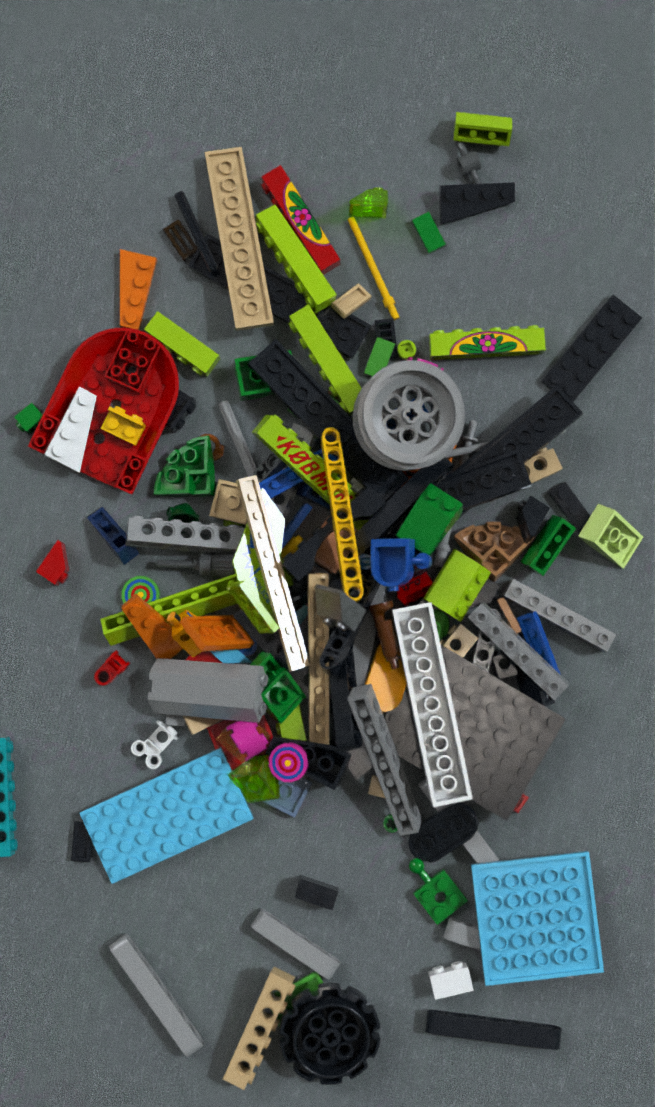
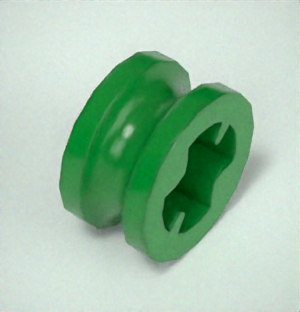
[383,814,398,833]

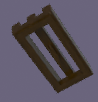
[163,219,198,261]

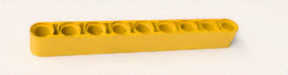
[321,427,363,603]

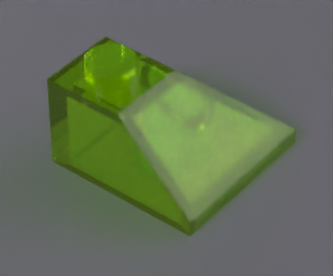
[349,187,388,218]
[228,754,280,803]

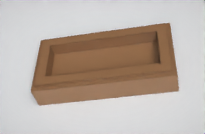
[496,597,521,633]

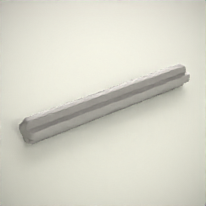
[218,401,257,477]

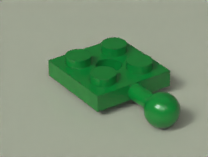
[409,858,468,925]

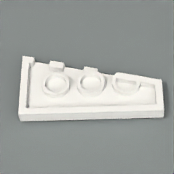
[44,387,97,473]

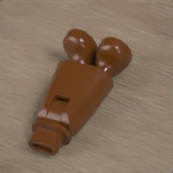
[368,600,401,670]

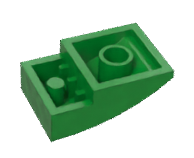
[250,652,306,724]

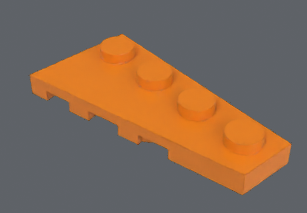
[120,249,157,330]

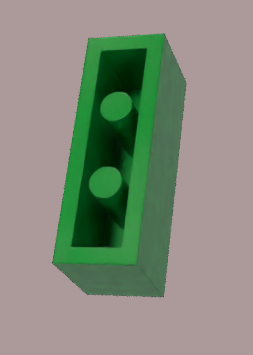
[520,515,576,576]

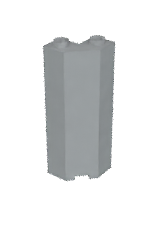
[148,658,268,723]

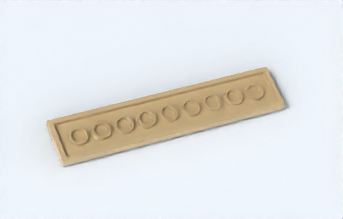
[205,147,274,331]

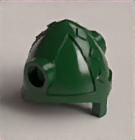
[166,503,199,533]

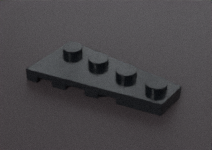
[439,182,515,224]

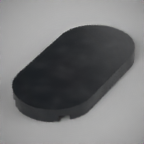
[409,803,478,862]

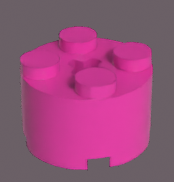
[226,721,268,761]

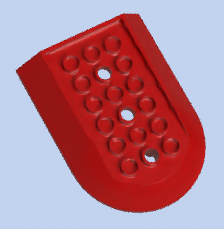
[28,328,179,495]

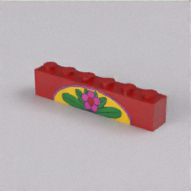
[261,165,341,275]

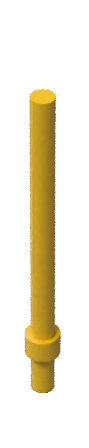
[347,216,400,321]

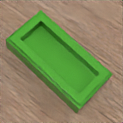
[364,337,395,376]

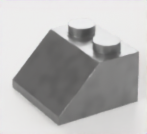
[315,584,366,631]

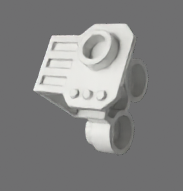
[131,720,178,769]

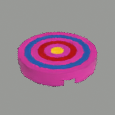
[269,742,308,782]

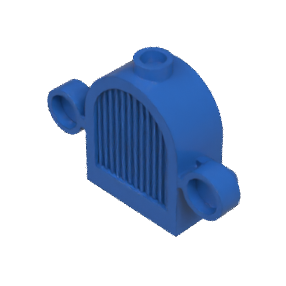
[359,538,432,591]

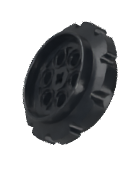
[279,982,381,1085]

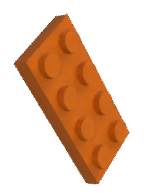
[180,615,254,651]

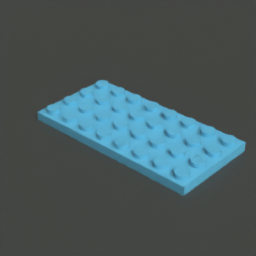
[79,747,254,884]

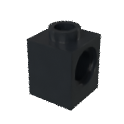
[491,650,518,679]

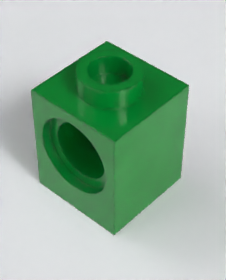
[14,402,43,434]

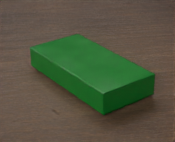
[412,212,446,254]

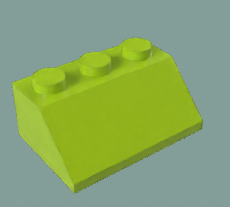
[423,549,491,622]

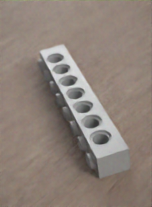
[347,684,422,836]

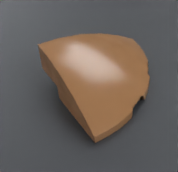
[454,522,535,582]

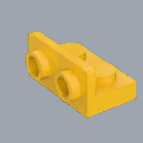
[101,406,146,446]

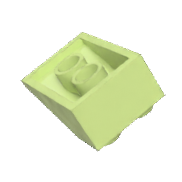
[578,504,643,569]

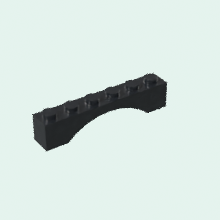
[282,486,385,584]

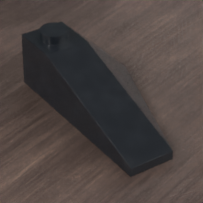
[265,736,352,790]

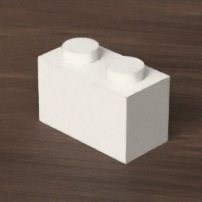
[428,961,474,1000]

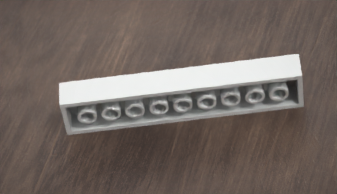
[391,602,473,807]

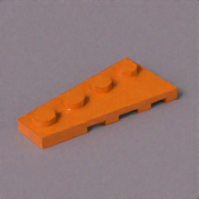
[122,594,183,659]

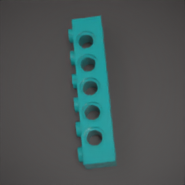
[0,737,18,857]

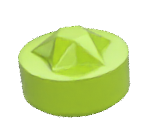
[397,340,416,360]

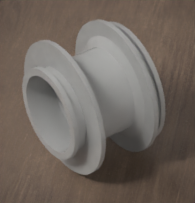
[353,360,465,471]

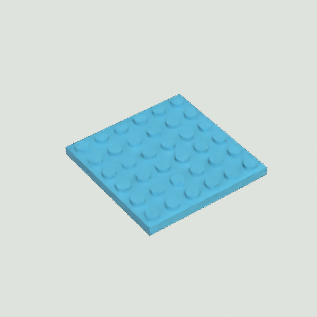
[471,851,604,986]

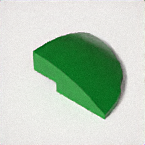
[153,435,215,497]

